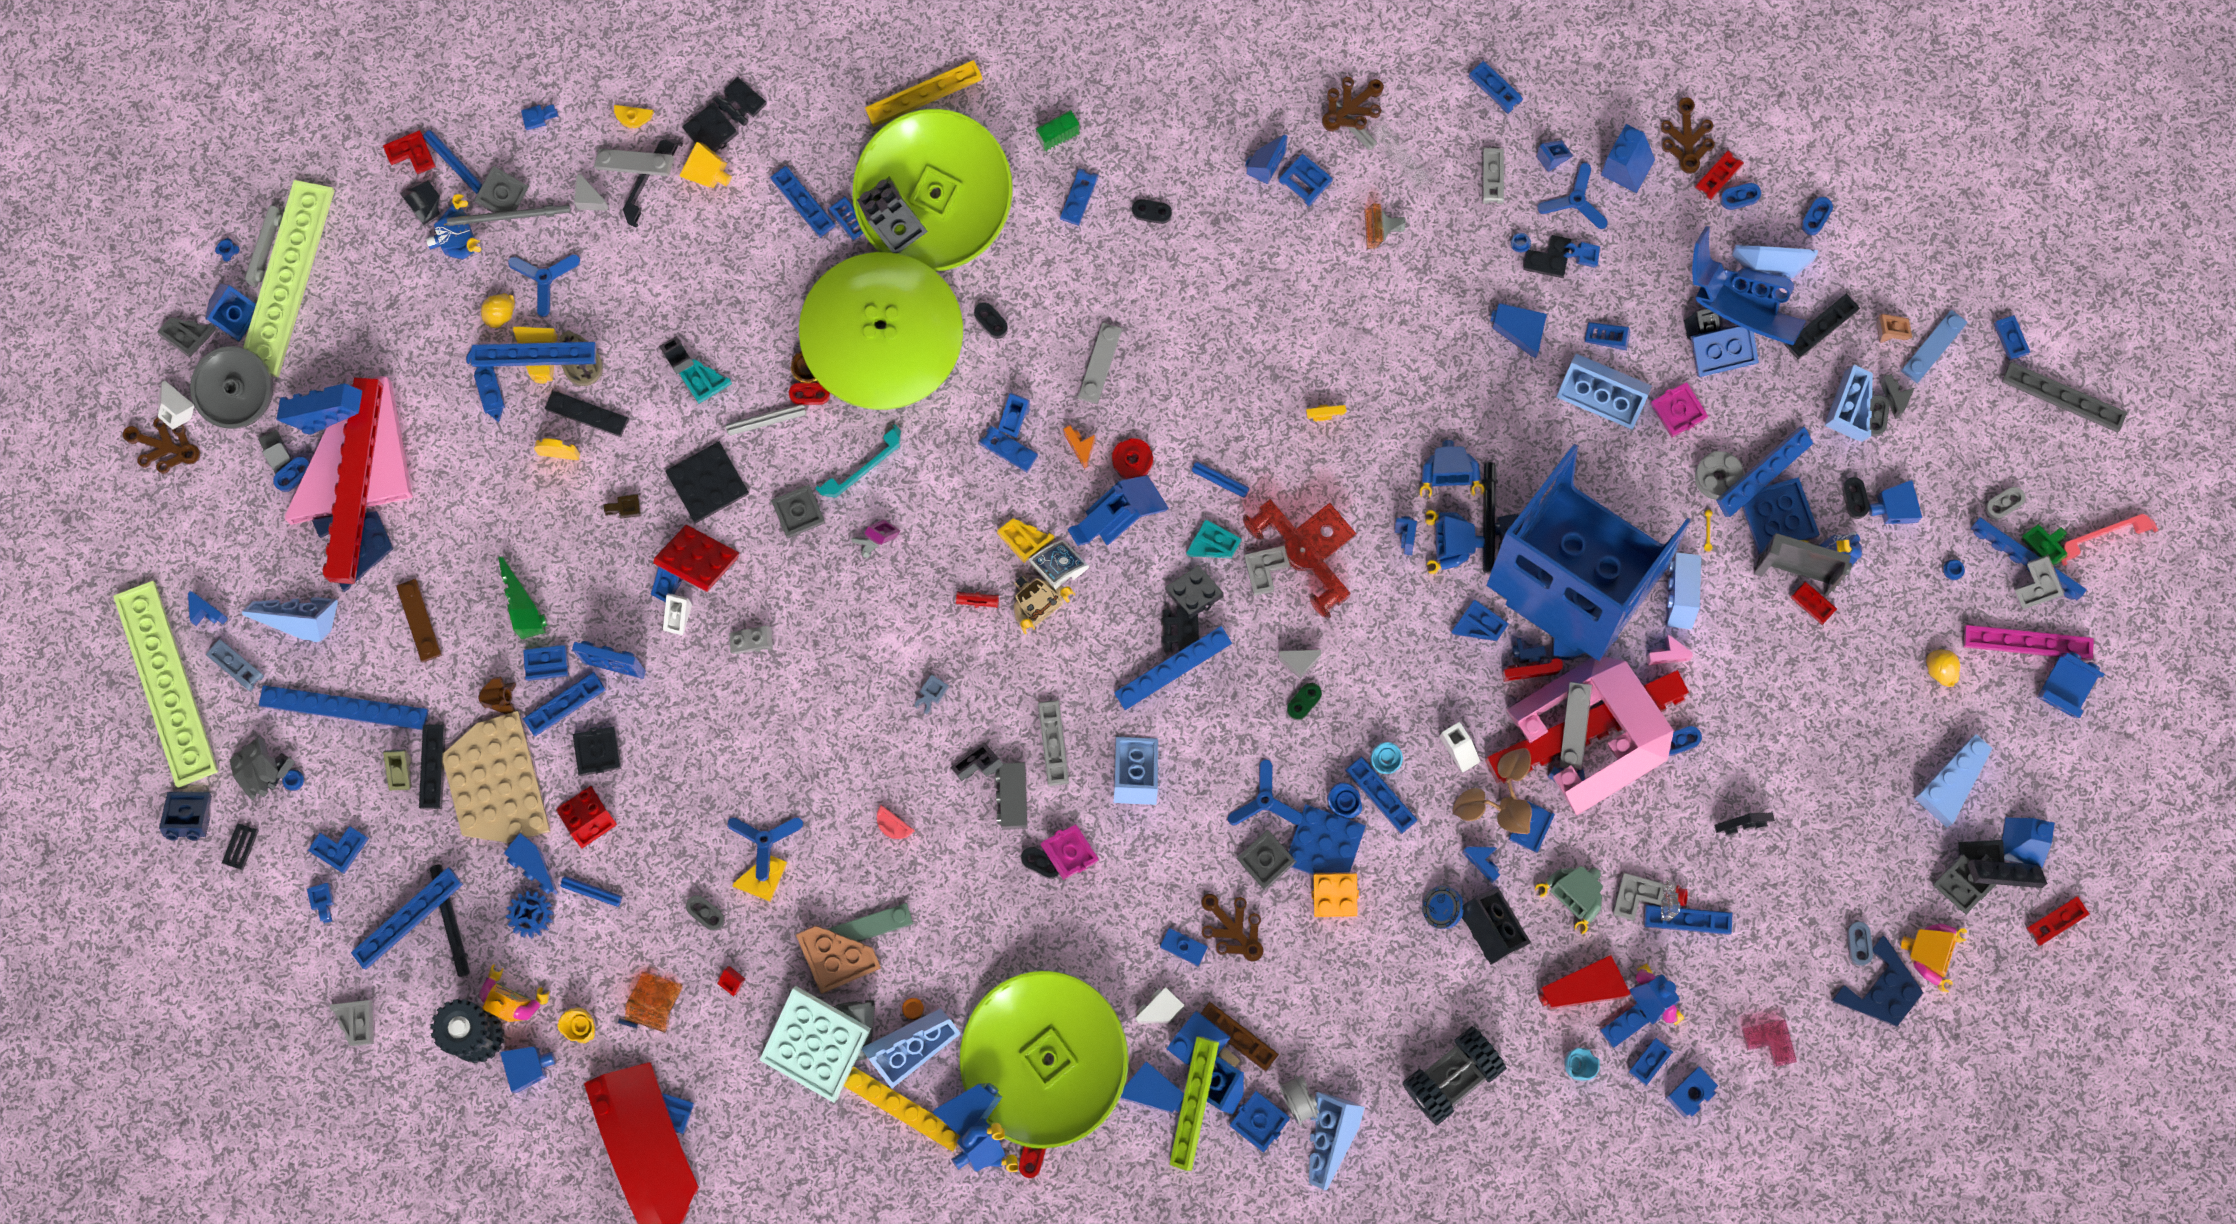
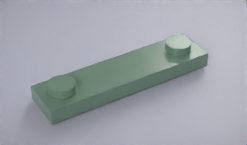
[827,903,913,942]

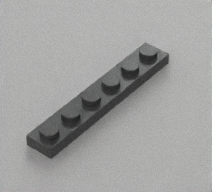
[2002,362,2128,433]

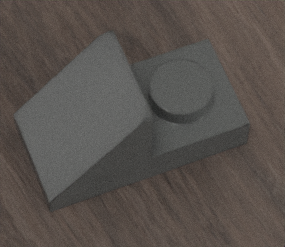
[1880,374,1915,419]
[258,430,292,474]

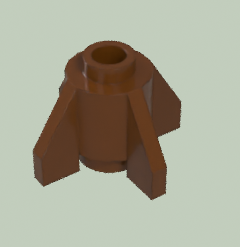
[478,676,516,714]

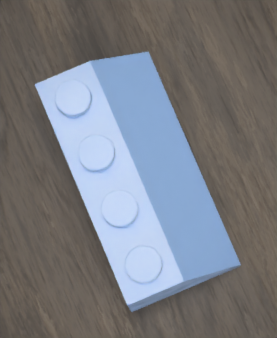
[1556,354,1652,430]

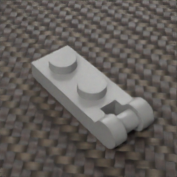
[1482,148,1504,204]

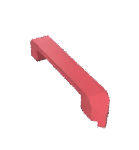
[2061,514,2158,566]

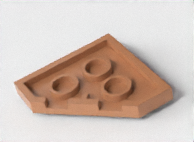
[796,925,881,994]

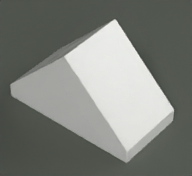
[663,593,692,635]

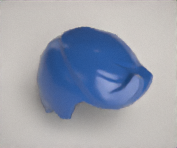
[1327,782,1362,818]

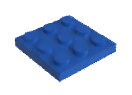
[1742,477,1820,554]
[572,641,646,679]
[1289,804,1366,875]

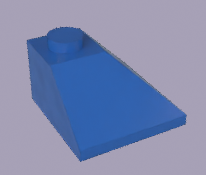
[1245,134,1288,184]
[205,283,256,342]
[2002,817,2055,868]
[1166,1010,1231,1065]
[1207,1055,1244,1114]

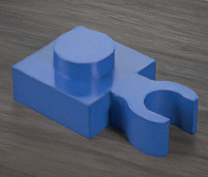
[1563,242,1600,268]

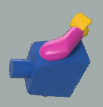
[1629,963,1685,1026]

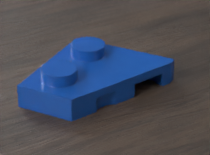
[1451,600,1509,642]

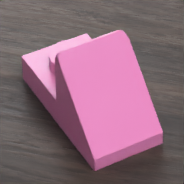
[1647,635,1693,665]

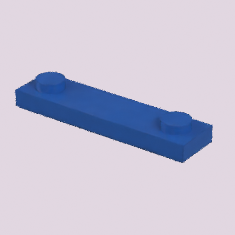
[770,166,836,238]
[523,672,606,737]
[1345,756,1418,835]
[1644,905,1733,935]

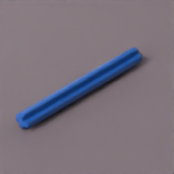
[423,130,482,194]

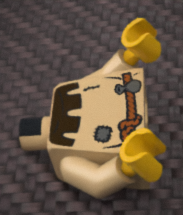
[1013,576,1076,634]

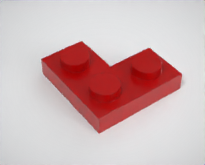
[382,130,436,175]

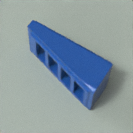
[828,197,864,241]
[1585,322,1630,351]

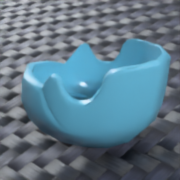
[1370,742,1403,774]
[1564,1048,1600,1081]

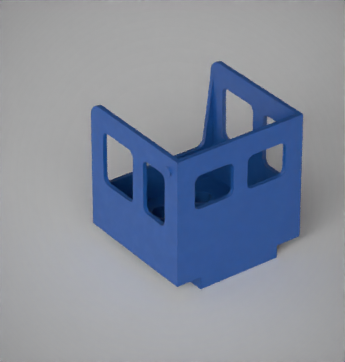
[1486,444,1692,661]

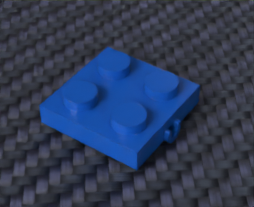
[1229,1091,1290,1153]

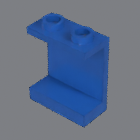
[2037,651,2105,718]

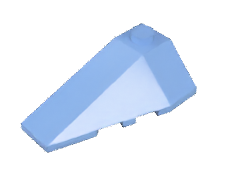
[242,597,338,642]
[1309,1092,1365,1190]

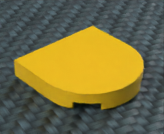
[534,438,580,460]

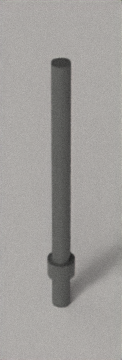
[446,204,570,226]

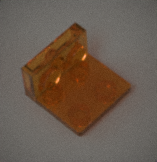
[625,972,683,1033]

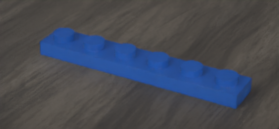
[471,342,596,367]
[1716,426,1814,517]
[1970,517,2087,601]
[1114,626,1233,710]
[351,867,464,970]

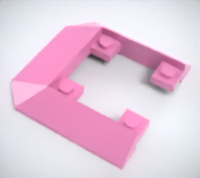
[1506,656,1674,816]

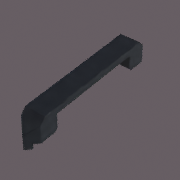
[623,139,683,228]

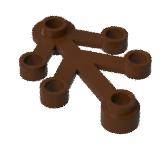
[1322,77,1384,132]
[1660,97,1715,174]
[122,417,200,474]
[1201,894,1264,962]

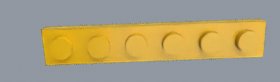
[864,60,983,128]
[844,1066,961,1152]

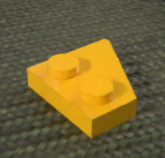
[997,518,1055,563]
[732,855,787,902]

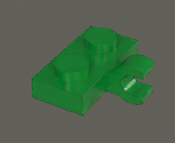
[2021,524,2068,567]

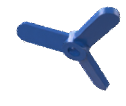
[1537,163,1608,229]
[508,255,580,317]
[1227,760,1304,826]
[727,818,803,881]

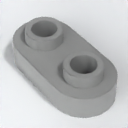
[1985,487,2026,520]

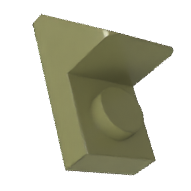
[383,750,412,791]

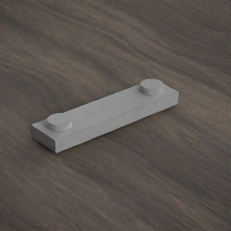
[594,148,674,176]
[245,205,283,287]
[1078,323,1122,405]
[1560,682,1592,770]
[1038,700,1069,787]

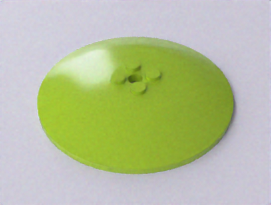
[852,109,1013,272]
[799,252,963,410]
[960,971,1129,1149]

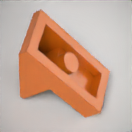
[1063,425,1096,469]

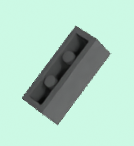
[995,762,1028,830]

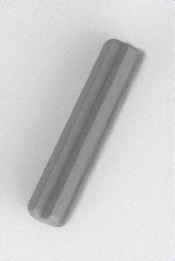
[1336,102,1377,150]

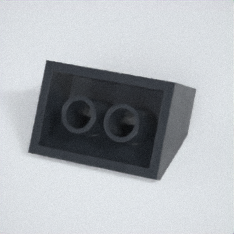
[1462,887,1531,965]

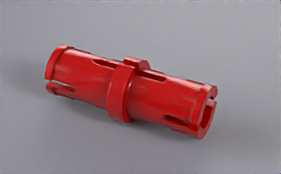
[956,591,999,608]

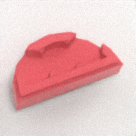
[877,805,915,839]

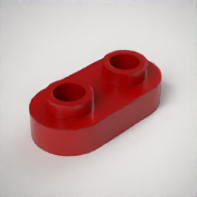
[789,383,830,405]
[1019,1146,1047,1179]

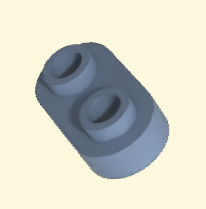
[1847,922,1873,966]

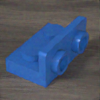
[1395,516,1417,556]

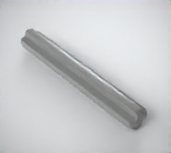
[726,404,806,436]

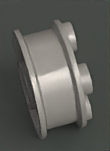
[1695,451,1744,500]
[1278,1074,1319,1127]

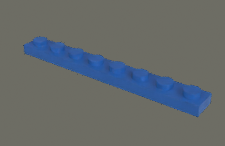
[258,685,429,730]

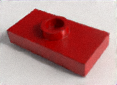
[1790,581,1837,625]

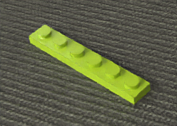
[1169,1036,1219,1171]

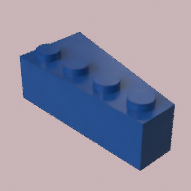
[276,383,362,435]

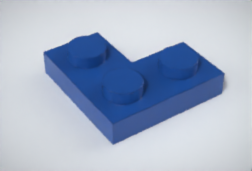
[307,826,369,874]

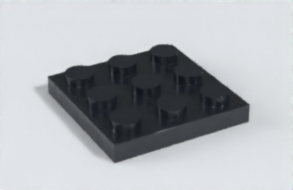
[665,441,749,524]

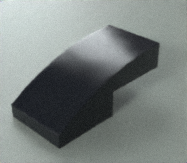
[659,336,694,375]

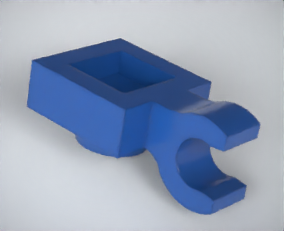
[521,105,559,130]
[307,883,334,924]

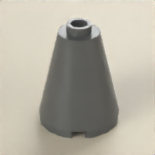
[832,1000,875,1061]

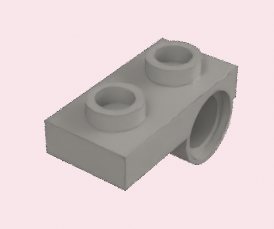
[729,626,773,654]

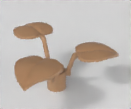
[1452,748,1532,834]

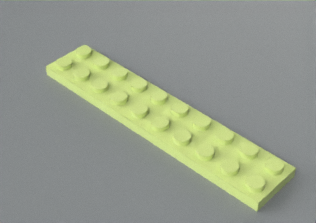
[243,180,335,378]
[113,581,219,788]

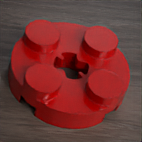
[1112,438,1153,479]

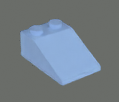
[1114,737,1158,805]

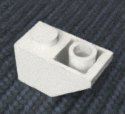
[158,381,194,429]
[1439,722,1480,773]
[1135,987,1184,1024]

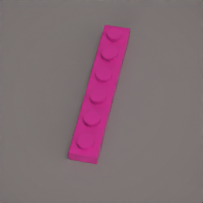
[1963,625,2094,660]

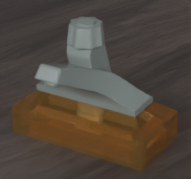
[1365,203,1406,249]

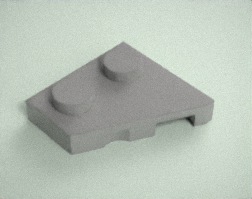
[330,1000,374,1046]

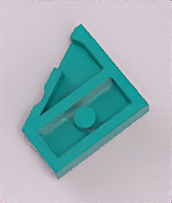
[678,359,732,404]
[1186,520,1242,559]

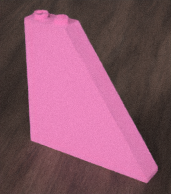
[285,376,413,525]

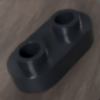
[1132,199,1172,224]
[974,302,1008,339]
[1842,477,1870,519]
[1021,847,1060,879]

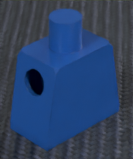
[1869,480,1923,524]
[500,1047,556,1094]

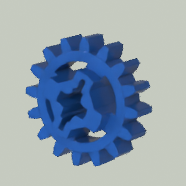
[506,891,554,939]

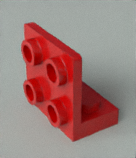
[556,786,617,849]

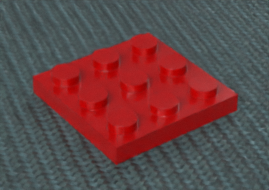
[653,525,740,592]

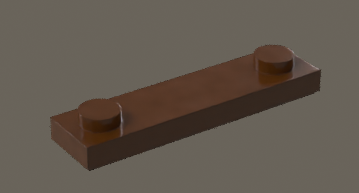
[396,578,442,663]
[1200,1001,1279,1072]

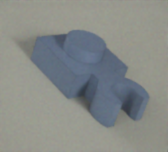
[915,675,949,715]

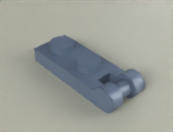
[206,639,264,692]

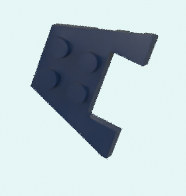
[312,511,394,592]
[1832,936,1924,1027]

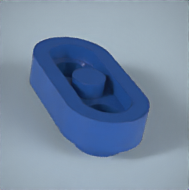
[1720,183,1761,210]
[1801,197,1833,235]
[273,457,310,492]
[1668,726,1702,756]

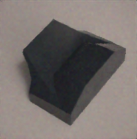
[400,180,440,225]
[1684,307,1720,340]

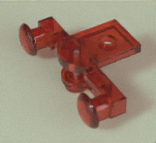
[1243,499,1357,619]

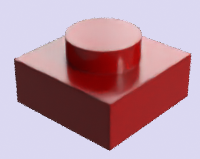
[717,966,746,997]

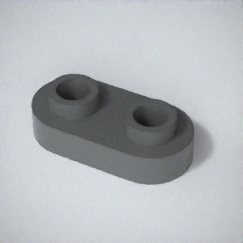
[1870,395,1890,437]
[686,895,725,931]

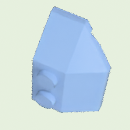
[1732,245,1818,279]

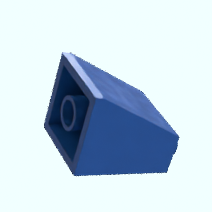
[1601,124,1655,194]

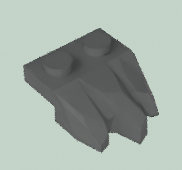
[229,737,278,800]

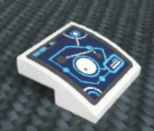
[1029,540,1089,590]

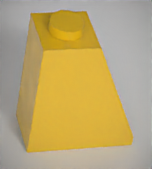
[513,327,558,384]

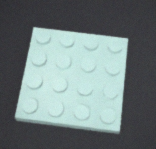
[760,986,871,1103]

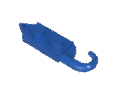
[466,350,505,423]

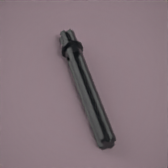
[1481,462,1498,574]
[430,864,470,977]

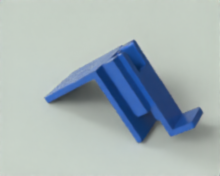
[1067,475,1169,546]

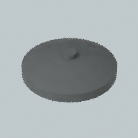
[190,346,273,429]

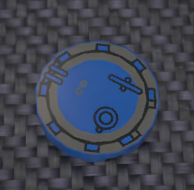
[1422,886,1464,929]

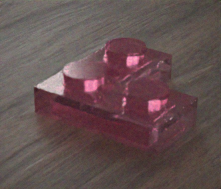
[1742,1019,1797,1068]

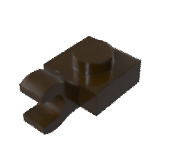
[603,494,641,519]

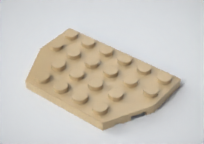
[443,711,551,844]

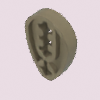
[559,331,603,386]

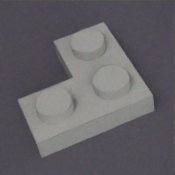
[1244,546,1290,596]
[2015,555,2065,609]
[1613,873,1666,921]

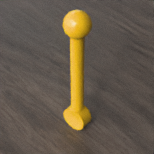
[1704,509,1713,552]

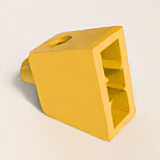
[679,142,732,188]

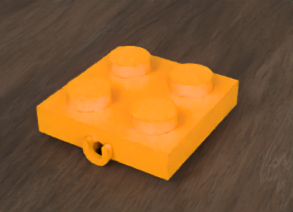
[1311,872,1359,917]

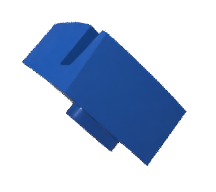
[1692,226,1806,345]

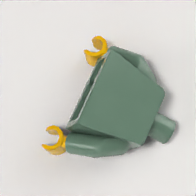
[1535,866,1603,934]

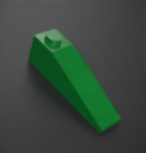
[498,556,548,640]

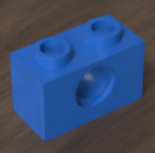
[1666,1066,1718,1117]

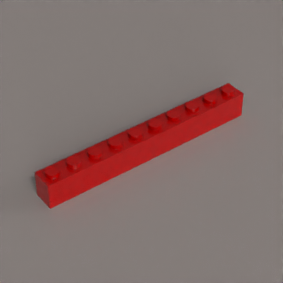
[323,377,384,584]
[1485,670,1689,784]

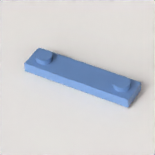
[1901,310,1968,384]

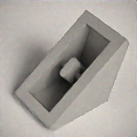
[574,174,609,211]
[1278,650,1321,679]

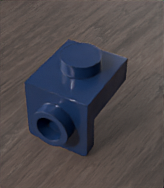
[1512,638,1546,663]

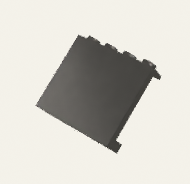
[1754,533,1852,596]

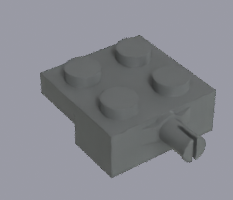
[1933,854,1996,915]

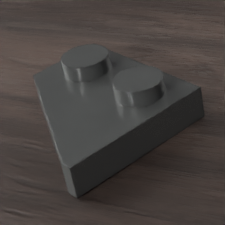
[157,317,216,358]

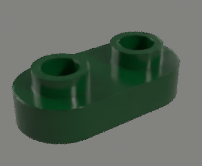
[1287,683,1322,721]

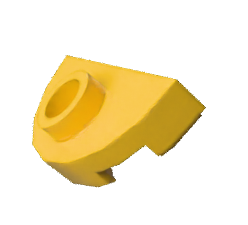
[614,105,654,128]
[1306,404,1347,422]

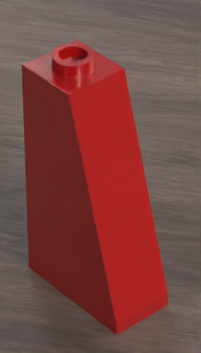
[1538,955,1631,1010]

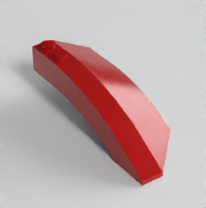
[584,1062,699,1224]

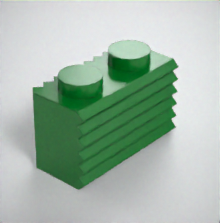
[1035,110,1080,152]

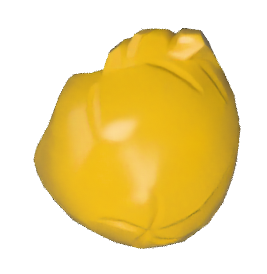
[481,293,515,328]
[1926,649,1960,687]
[557,1007,595,1043]

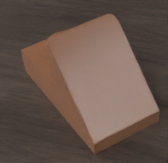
[1876,314,1912,343]

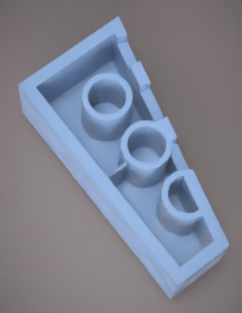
[1914,734,1993,828]
[862,1008,961,1088]

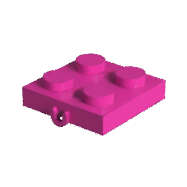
[1650,382,1708,438]
[1040,824,1099,880]

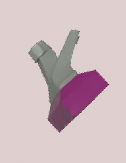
[851,520,900,558]

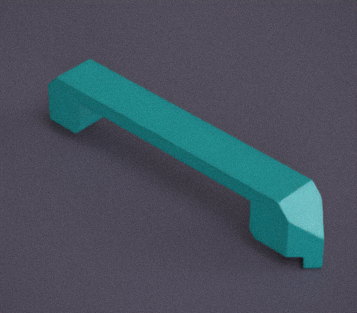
[815,424,901,498]

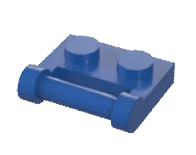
[1278,153,1333,207]

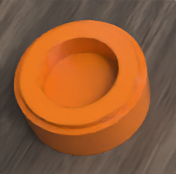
[902,998,924,1020]

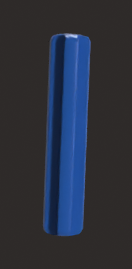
[1192,461,1249,498]
[560,876,622,907]

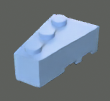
[1824,365,1873,442]
[1667,552,1701,629]

